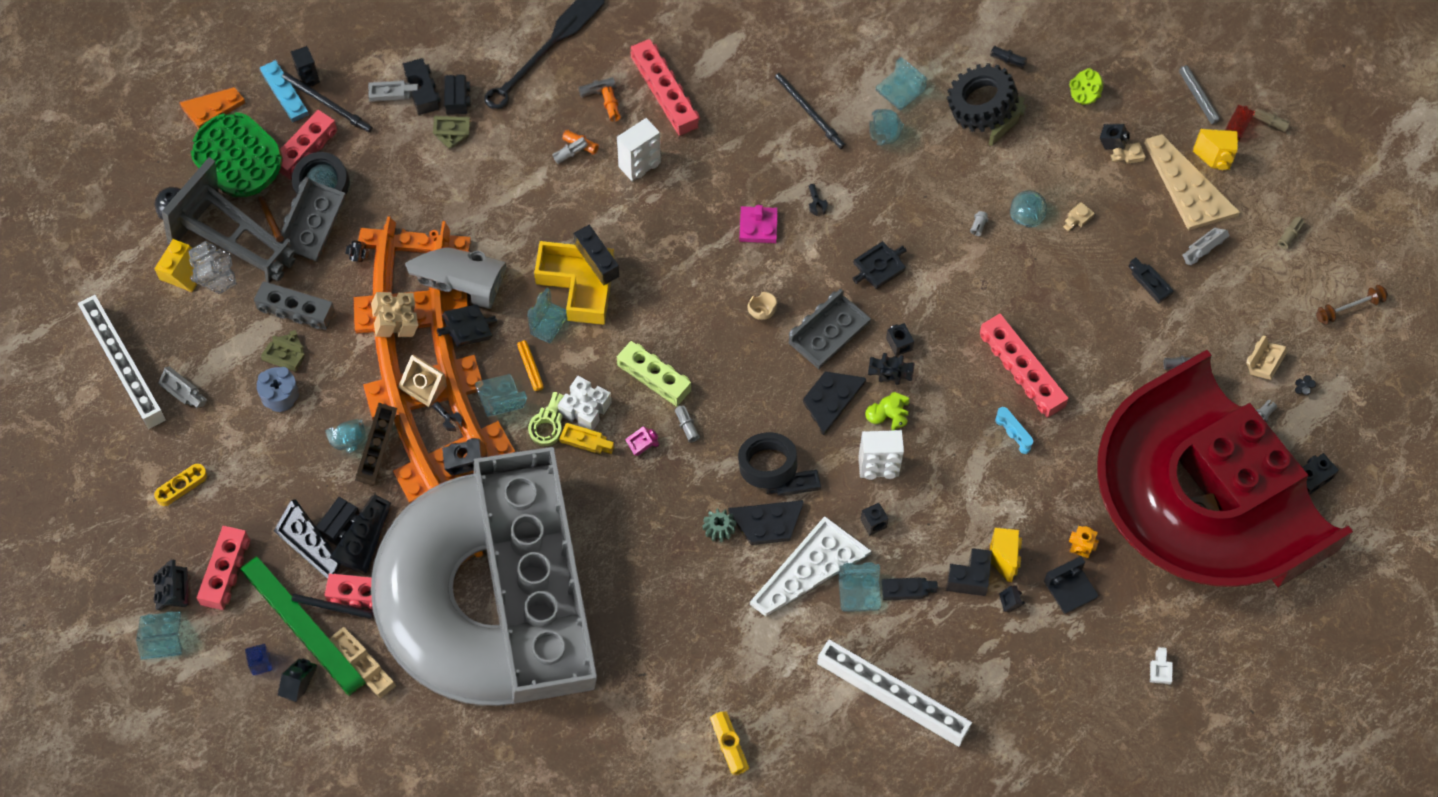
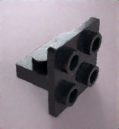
[153,559,189,610]

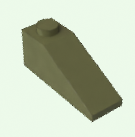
[989,96,1026,146]

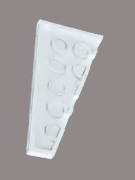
[750,516,871,616]

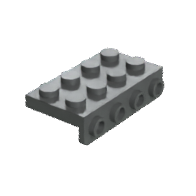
[280,177,347,262]
[789,289,871,369]

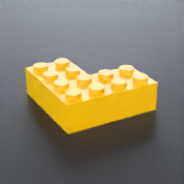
[534,241,615,325]

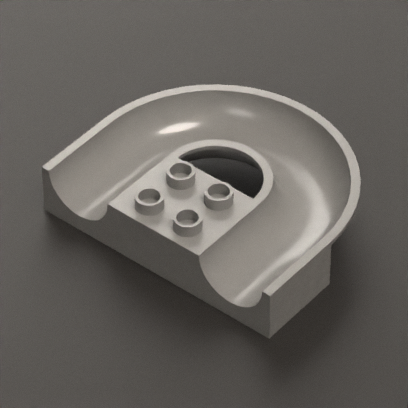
[371,447,597,706]

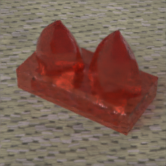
[1224,104,1255,142]

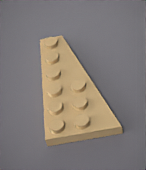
[1144,134,1240,231]

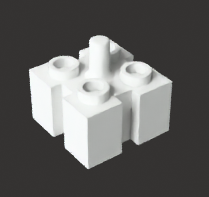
[558,376,612,430]

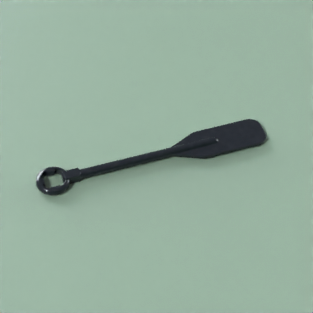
[484,0,604,109]

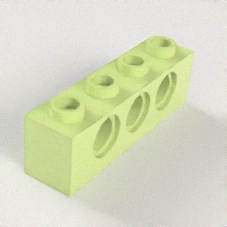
[617,341,691,407]

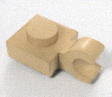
[1111,142,1145,164]
[1063,202,1095,231]

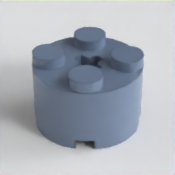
[257,367,299,412]

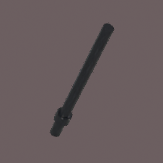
[282,72,373,133]
[775,73,846,149]

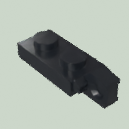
[1128,257,1174,304]
[766,469,821,496]
[881,577,938,600]

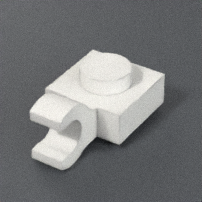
[1150,647,1172,684]

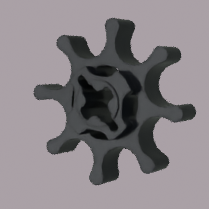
[868,353,915,385]

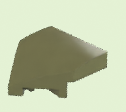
[433,116,471,149]
[261,330,304,372]

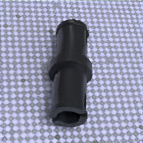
[990,45,1027,69]

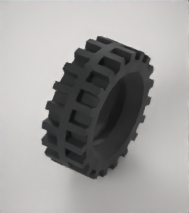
[947,63,1019,132]

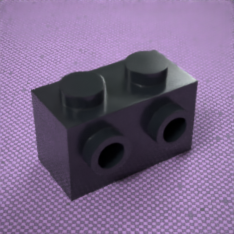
[1301,453,1339,495]

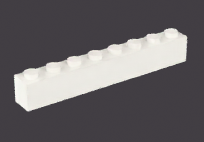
[78,295,166,429]
[817,640,972,747]

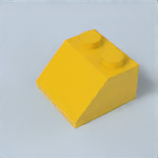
[1193,129,1238,170]
[154,239,210,292]

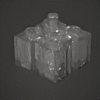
[188,241,237,294]

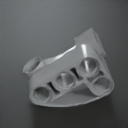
[405,248,507,309]

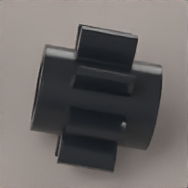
[345,240,369,262]

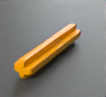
[517,340,544,392]

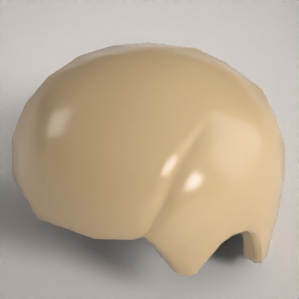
[748,292,777,320]

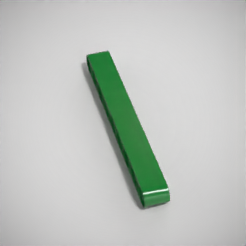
[240,556,366,696]

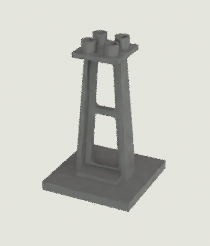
[162,157,296,283]

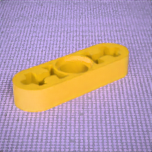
[154,464,207,506]

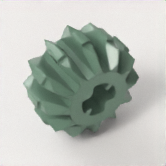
[703,508,736,543]

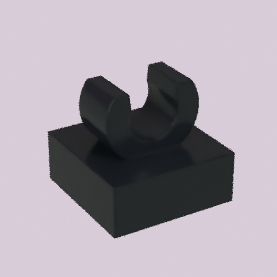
[999,585,1025,612]

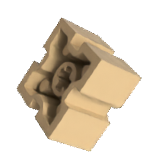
[371,292,418,337]

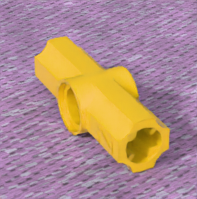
[710,711,749,775]

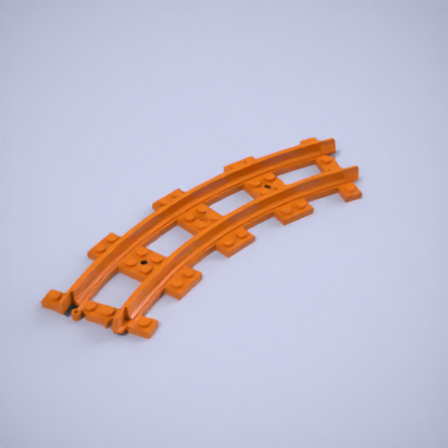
[354,216,515,565]

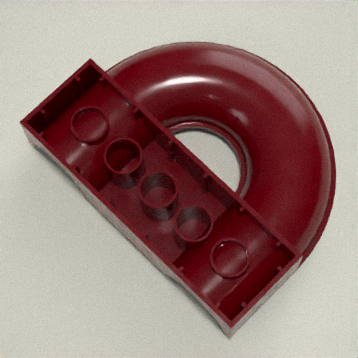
[1097,350,1353,588]

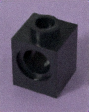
[1099,124,1130,149]
[886,323,914,356]
[860,503,889,536]

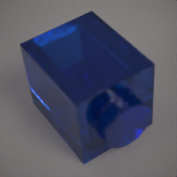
[245,644,273,675]

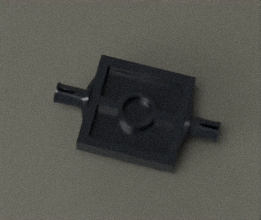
[852,241,907,289]
[437,304,497,347]

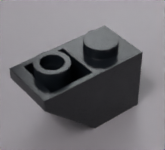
[277,658,317,702]

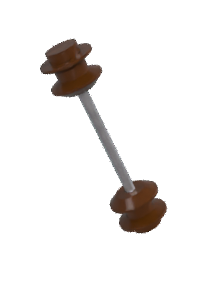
[1316,285,1388,325]

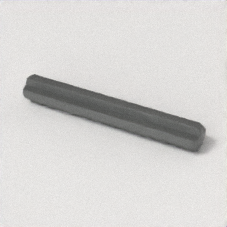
[1179,65,1220,124]

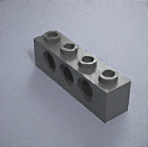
[254,281,335,330]

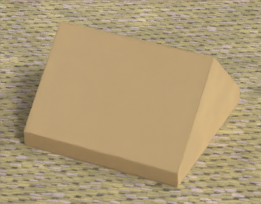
[398,354,447,407]

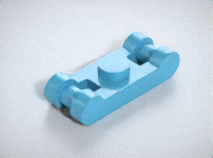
[995,407,1033,454]

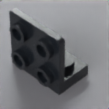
[1044,556,1098,614]

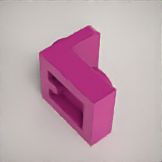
[625,426,660,456]

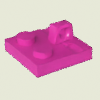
[739,205,777,243]

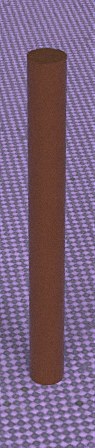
[257,196,284,242]

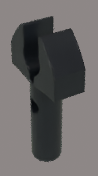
[808,184,828,216]
[433,402,463,432]

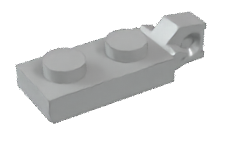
[369,81,419,102]
[1183,228,1230,265]
[158,366,207,408]

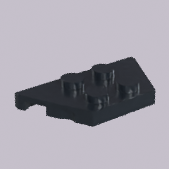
[803,371,866,435]
[728,500,803,545]

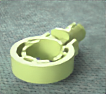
[528,392,564,447]

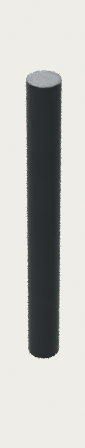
[291,593,373,619]

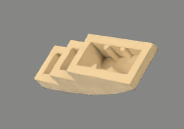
[329,627,396,699]

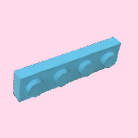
[260,60,309,122]

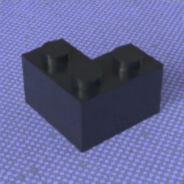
[946,548,992,596]

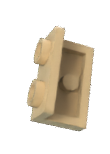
[1246,335,1288,380]

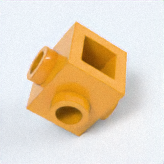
[1069,526,1099,558]

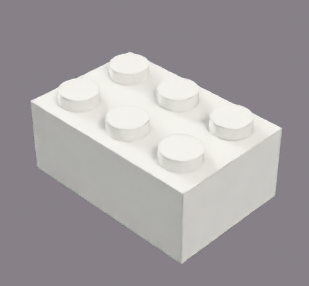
[617,118,661,181]
[858,430,904,480]

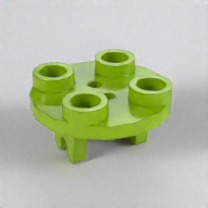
[1069,69,1103,105]

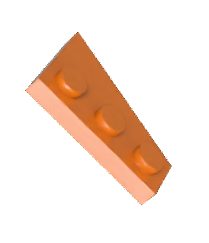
[179,87,245,129]

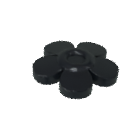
[1295,375,1316,395]

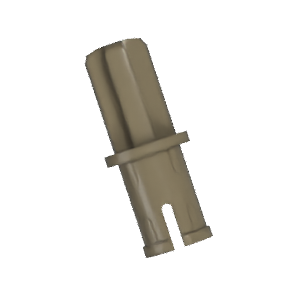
[1253,109,1290,132]
[1277,217,1305,249]

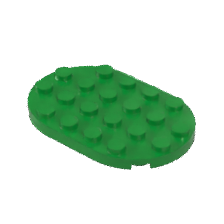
[191,112,282,197]

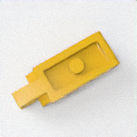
[559,423,614,454]

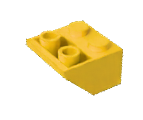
[990,528,1022,582]

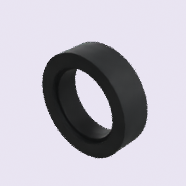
[292,152,350,195]
[738,432,798,489]

